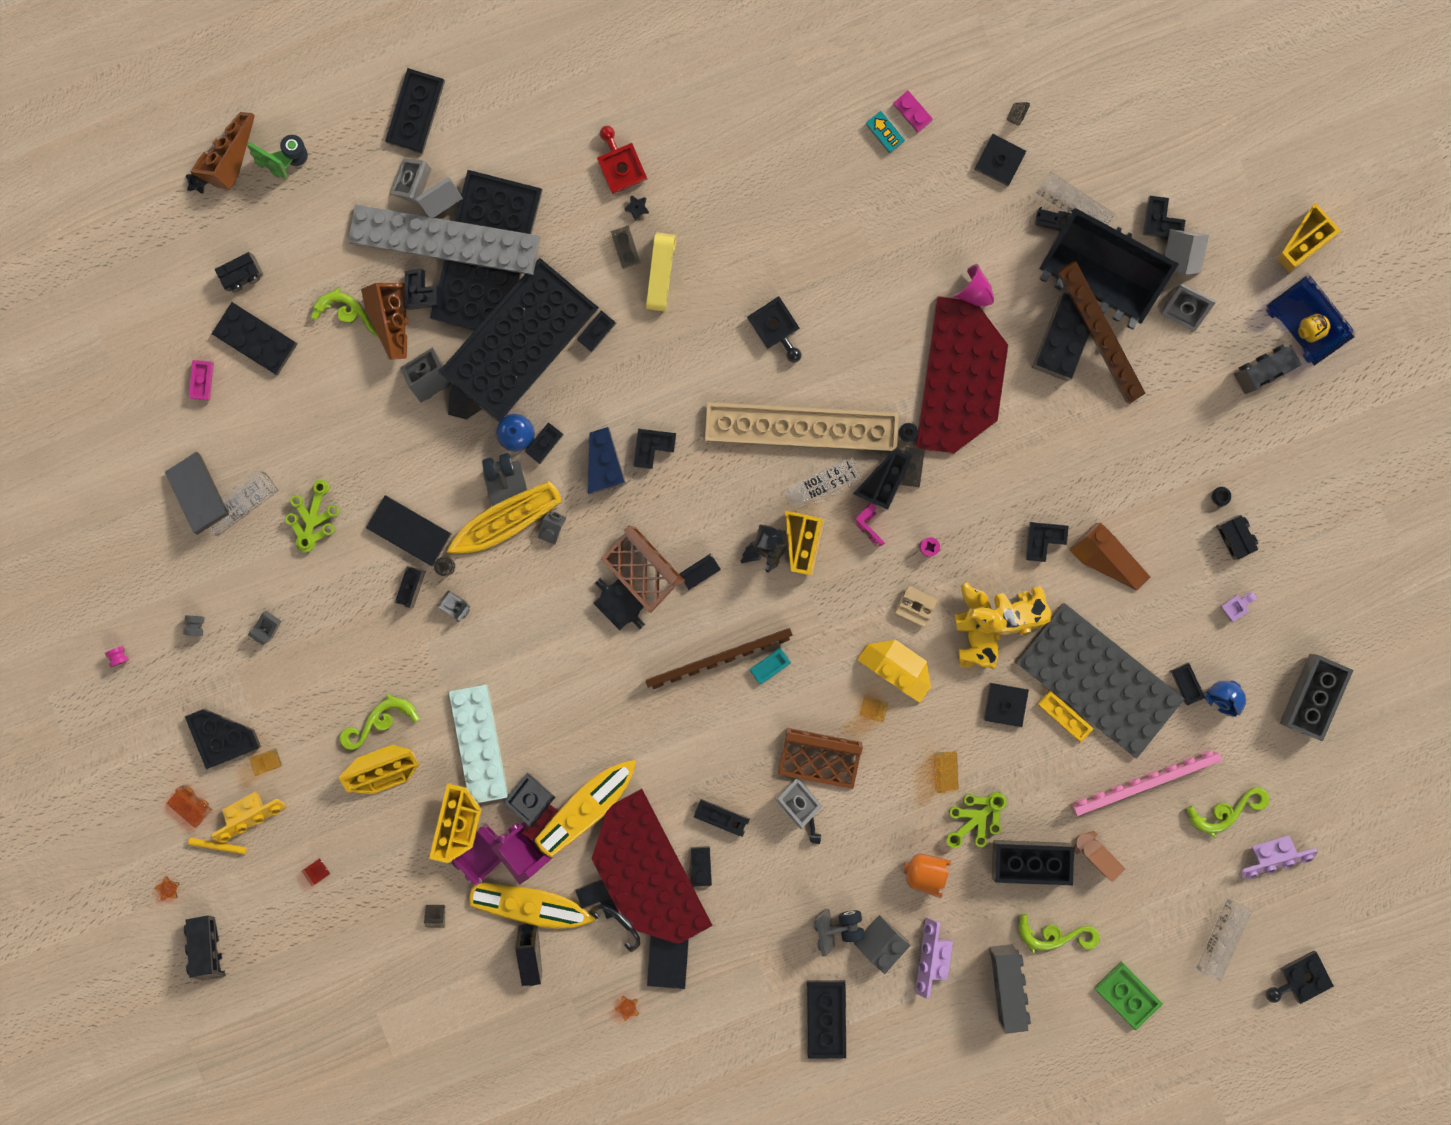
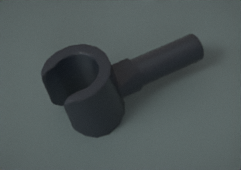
[809,817,821,844]

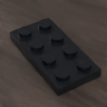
[212,302,298,375]

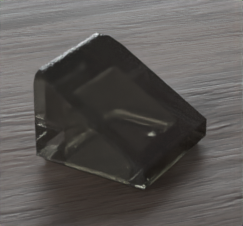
[1007,102,1030,126]
[424,905,445,928]

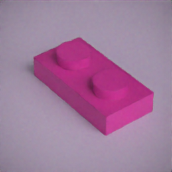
[893,90,933,133]
[189,360,214,401]

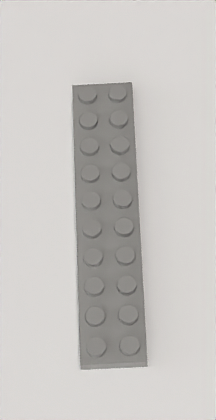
[348,204,541,275]

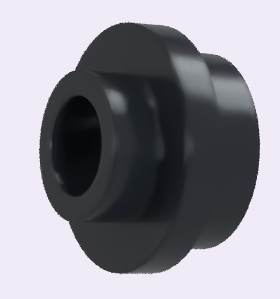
[899,423,918,442]
[1211,487,1231,506]

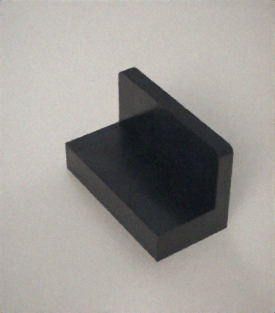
[679,553,721,590]

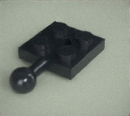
[747,296,802,363]
[1266,951,1334,1004]

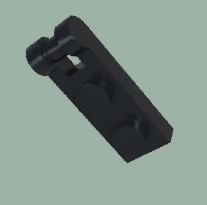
[693,799,750,837]

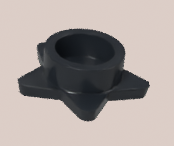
[186,174,208,194]
[624,196,649,220]

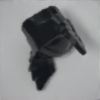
[741,524,787,573]

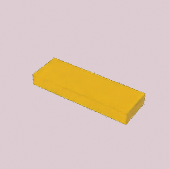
[1037,690,1093,743]

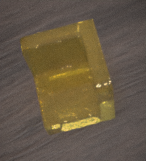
[860,697,888,722]
[249,748,282,776]

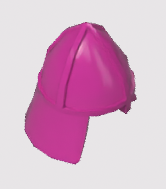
[953,264,994,307]

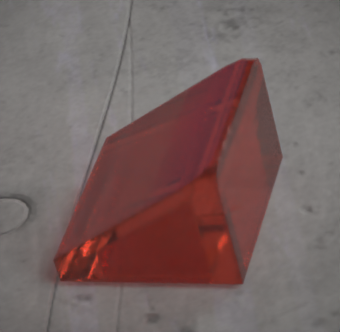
[302,858,330,886]

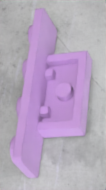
[1240,836,1317,879]
[915,918,953,998]

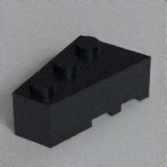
[184,915,226,980]

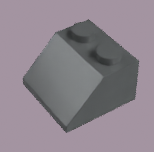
[400,347,452,403]
[854,915,910,974]

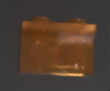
[166,785,212,828]

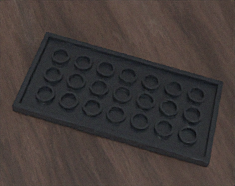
[430,170,543,330]
[439,258,599,423]

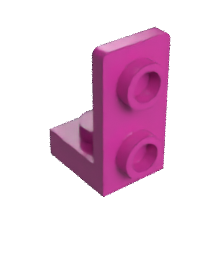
[855,502,885,546]

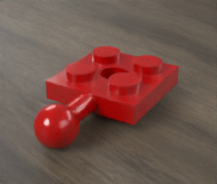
[597,126,648,194]

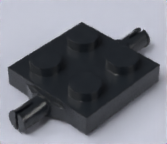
[593,578,645,631]

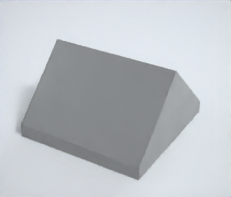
[390,158,431,204]
[416,177,463,218]
[1164,229,1209,274]
[1161,284,1216,331]
[775,778,822,829]

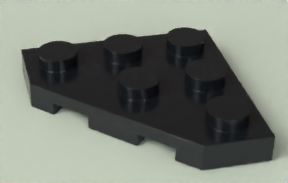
[185,709,261,769]

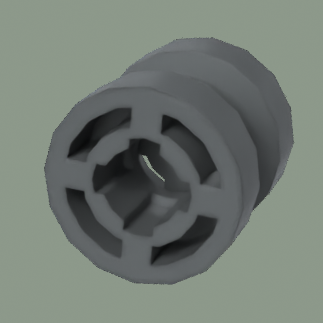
[183,615,205,636]

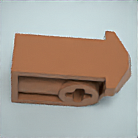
[1074,831,1126,882]

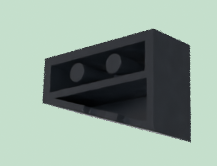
[1234,344,1302,394]
[853,447,914,510]

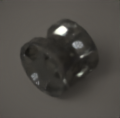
[434,557,456,576]

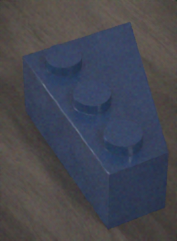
[588,427,626,494]

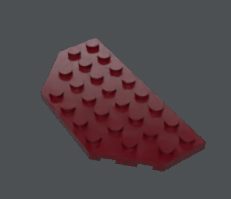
[915,296,1008,454]
[592,788,713,944]

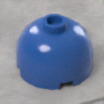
[496,414,535,452]
[1205,681,1246,717]

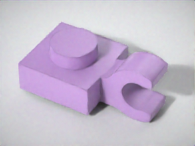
[1220,592,1257,622]

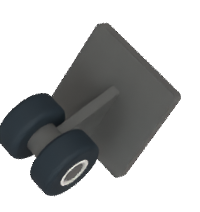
[482,453,527,506]
[814,909,865,957]

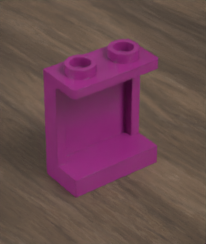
[492,822,553,885]
[451,824,501,886]

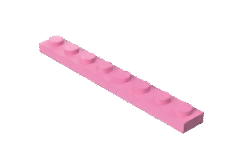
[1071,750,1222,816]

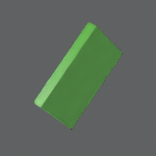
[1094,962,1163,1031]

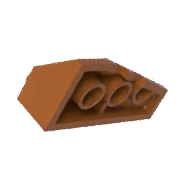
[190,112,255,190]
[361,283,408,360]
[1069,523,1150,591]

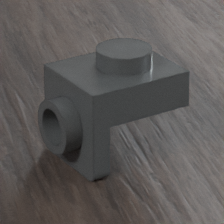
[537,511,566,545]
[437,590,470,622]
[248,611,281,645]

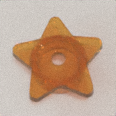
[155,876,180,901]
[615,996,639,1021]

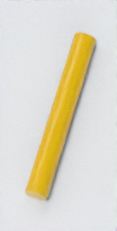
[188,838,247,855]

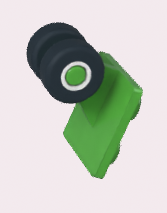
[247,135,308,179]

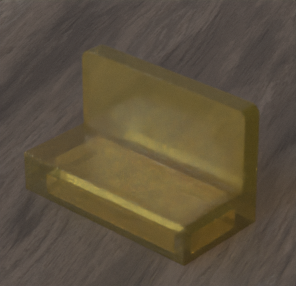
[934,752,959,793]

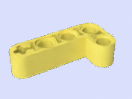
[646,232,677,312]

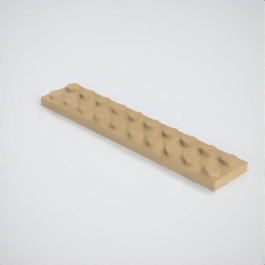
[705,402,899,451]

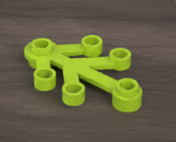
[285,480,340,552]
[946,792,1007,848]

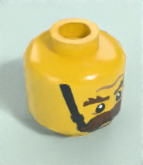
[1298,314,1330,342]

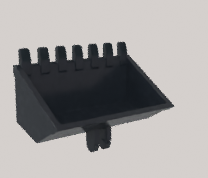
[1039,208,1179,330]

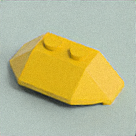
[857,639,931,703]
[339,744,419,794]
[429,783,482,863]

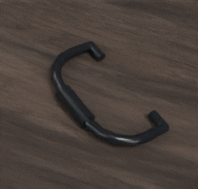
[589,904,641,952]

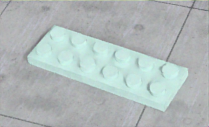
[449,684,508,803]

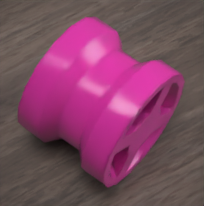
[919,537,940,556]
[104,646,129,668]

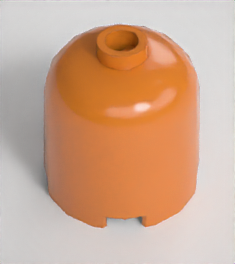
[903,853,951,898]

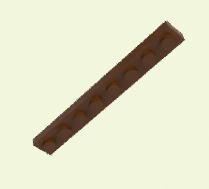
[1057,261,1146,404]
[645,628,793,689]

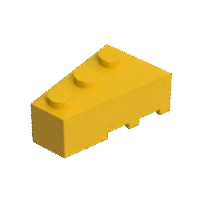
[1277,202,1341,274]
[785,511,825,576]

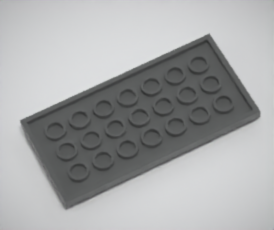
[1015,603,1184,759]

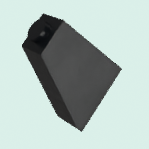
[515,924,542,986]

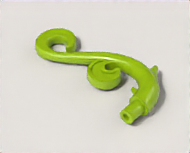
[310,287,379,337]
[340,694,420,750]
[1186,787,1269,838]
[1018,914,1100,954]

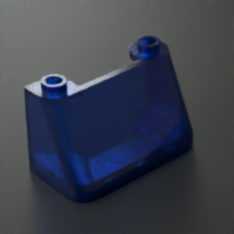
[1266,273,1355,366]

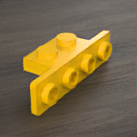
[211,791,287,843]

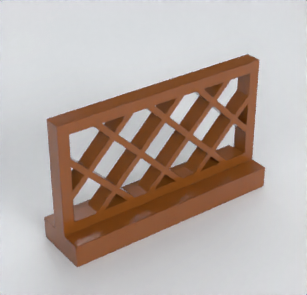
[601,525,685,613]
[778,728,863,789]

